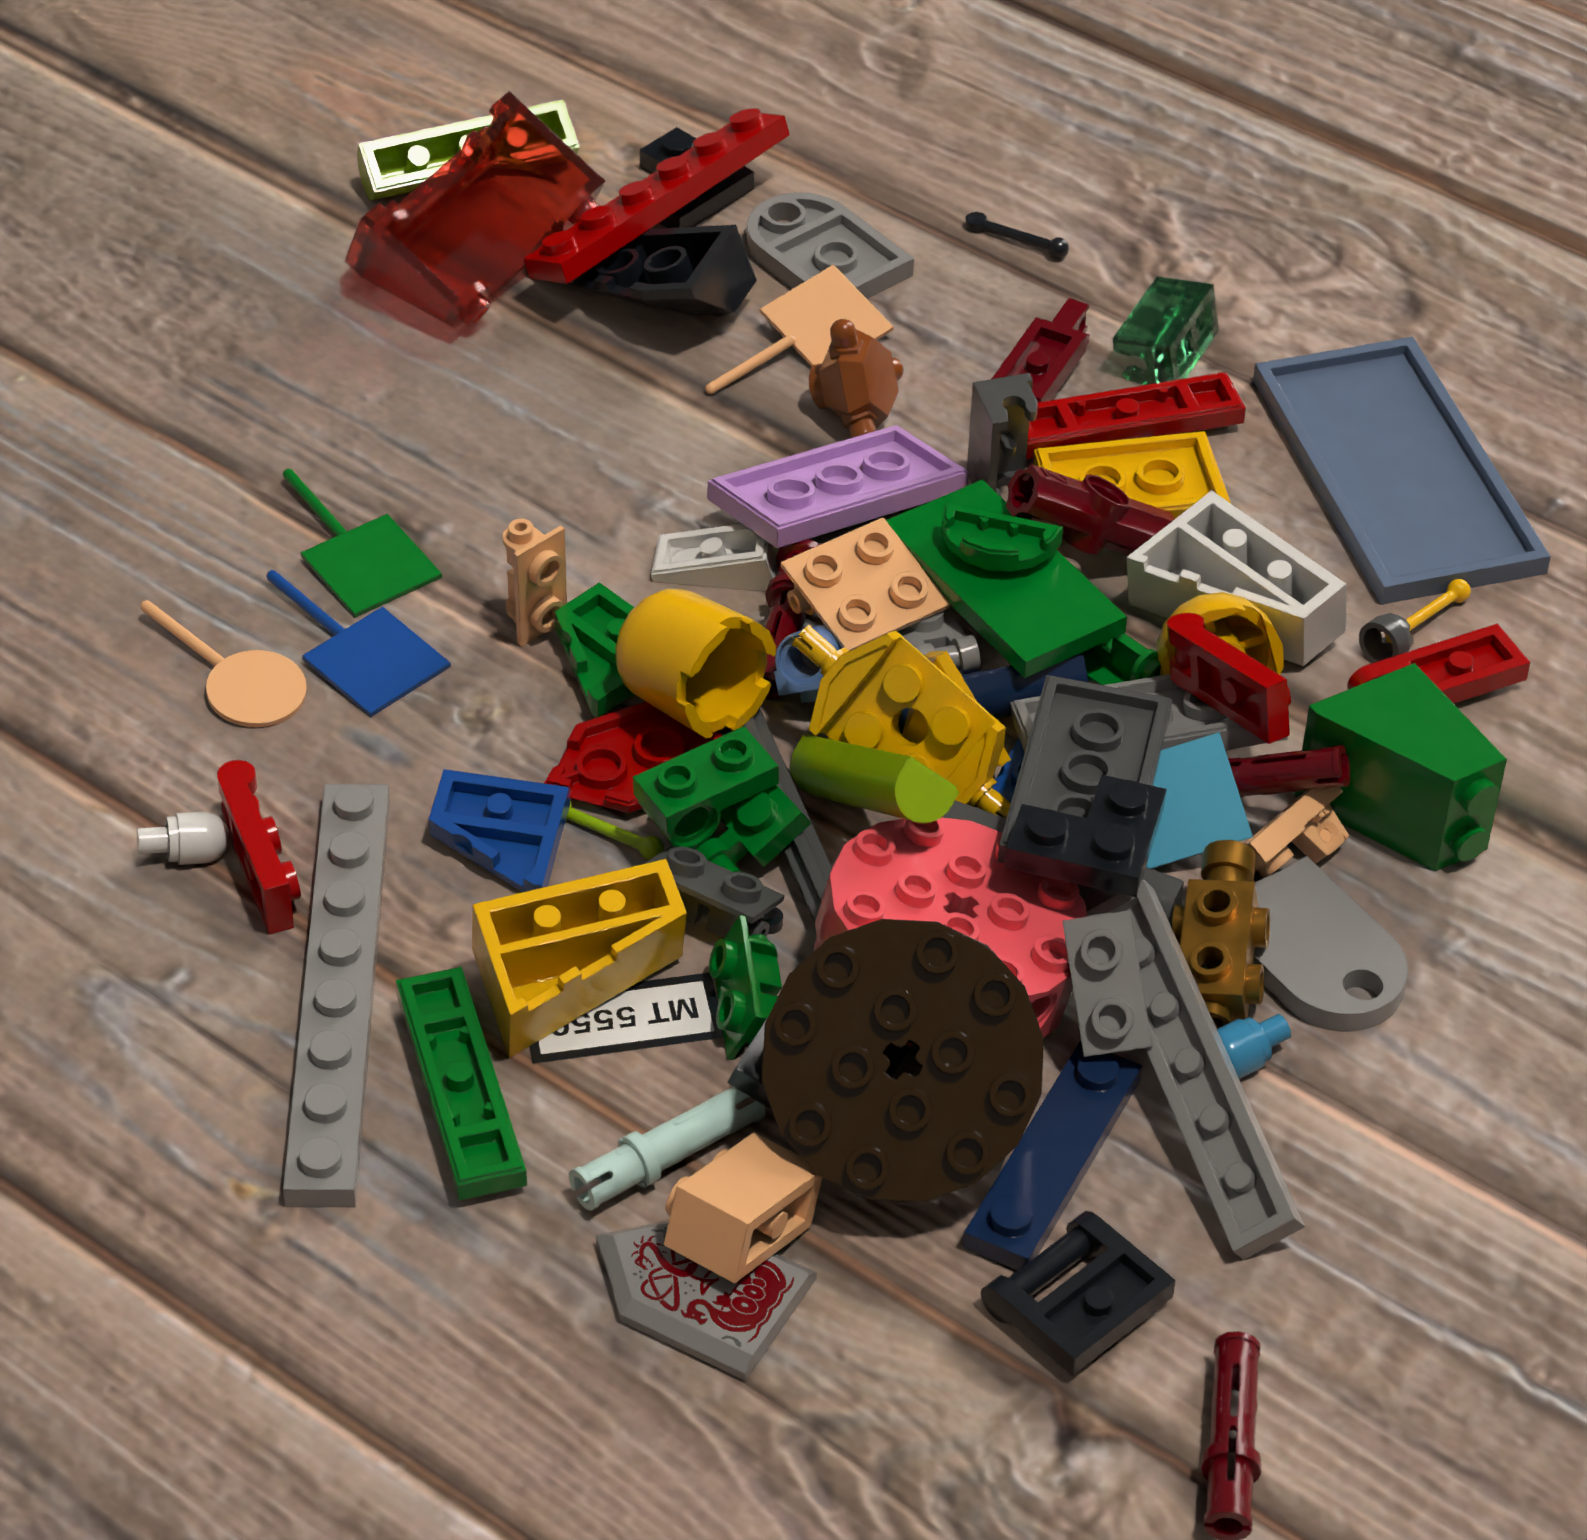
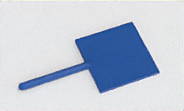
[266,570,451,718]

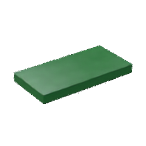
[886,479,1127,678]

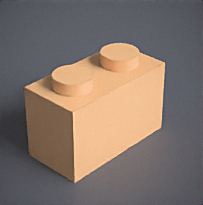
[664,1132,822,1284]

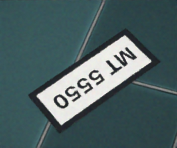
[529,973,724,1064]

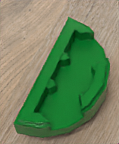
[941,502,1063,572]

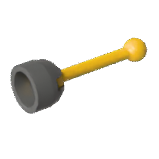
[1359,579,1471,663]

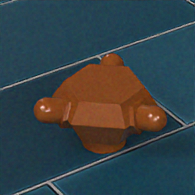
[809,319,904,438]

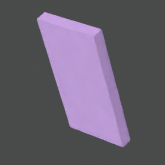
[707,425,969,548]

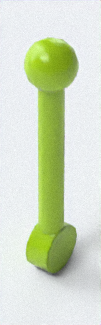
[566,801,664,860]

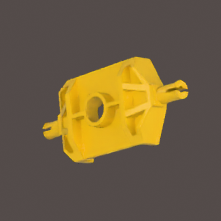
[792,624,1011,818]

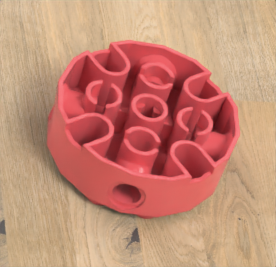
[814,817,1088,1046]

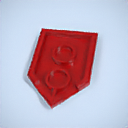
[544,702,722,813]

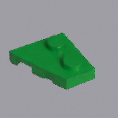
[555,582,634,718]

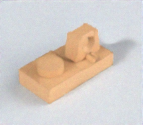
[1244,787,1349,878]

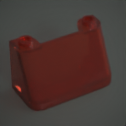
[345,91,605,328]

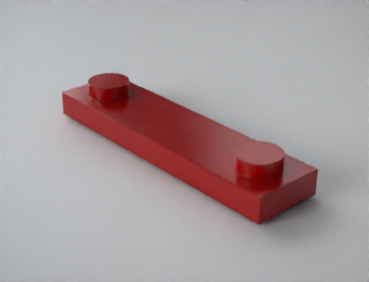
[1026,372,1246,459]

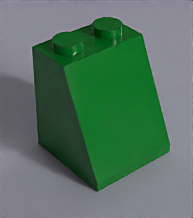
[1294,663,1507,871]

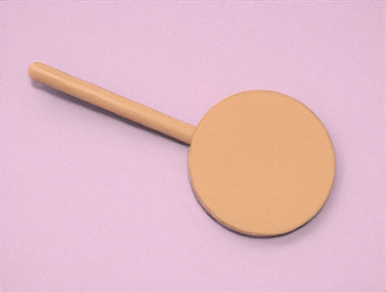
[140,600,307,728]

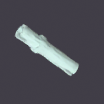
[569,1086,765,1211]

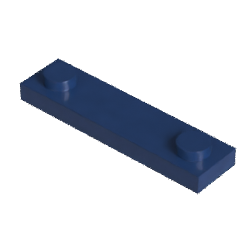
[963,1041,1142,1270]

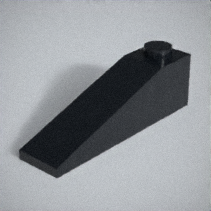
[524,225,757,316]

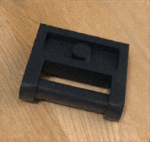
[980,1211,1176,1376]

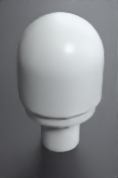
[137,812,230,865]

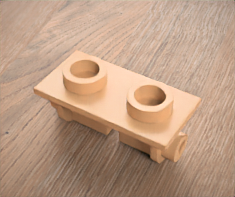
[503,519,567,647]

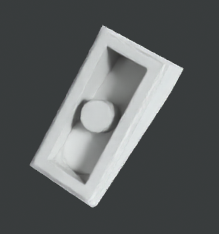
[651,524,779,591]

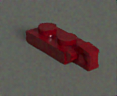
[991,298,1090,402]

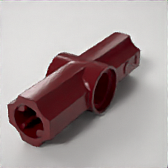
[1006,464,1175,556]

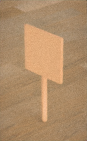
[705,264,894,395]

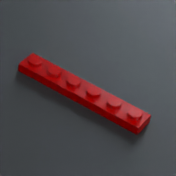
[523,108,790,284]

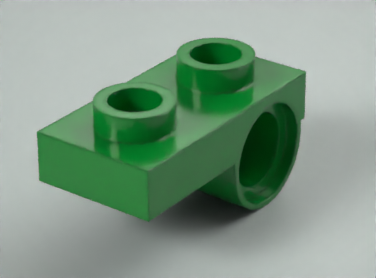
[633,726,779,848]

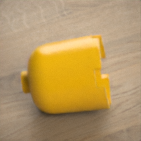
[615,589,776,738]

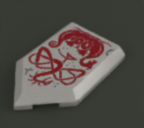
[596,1220,817,1381]

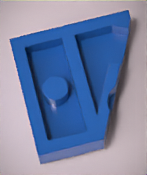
[429,769,570,892]

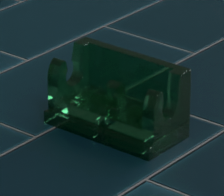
[1112,276,1219,385]

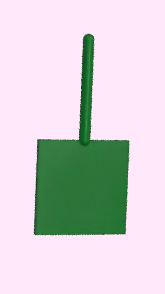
[283,468,442,618]

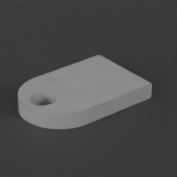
[747,192,914,299]
[1253,856,1408,1031]

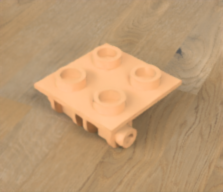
[780,517,951,651]

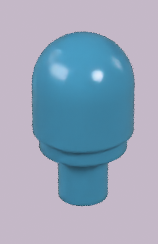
[1217,1014,1291,1079]

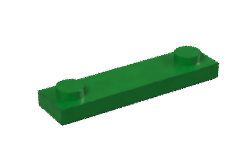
[396,967,527,1201]

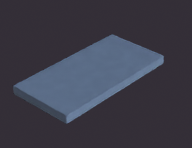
[1253,337,1551,605]

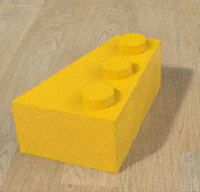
[472,859,687,1058]

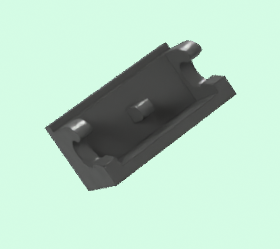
[967,373,1038,496]

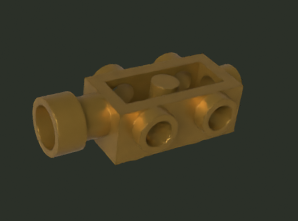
[1172,840,1270,1029]

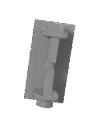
[1062,910,1152,1057]

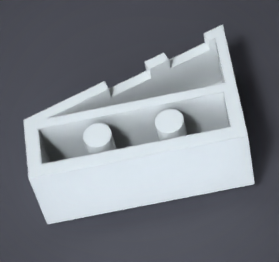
[1126,490,1347,666]

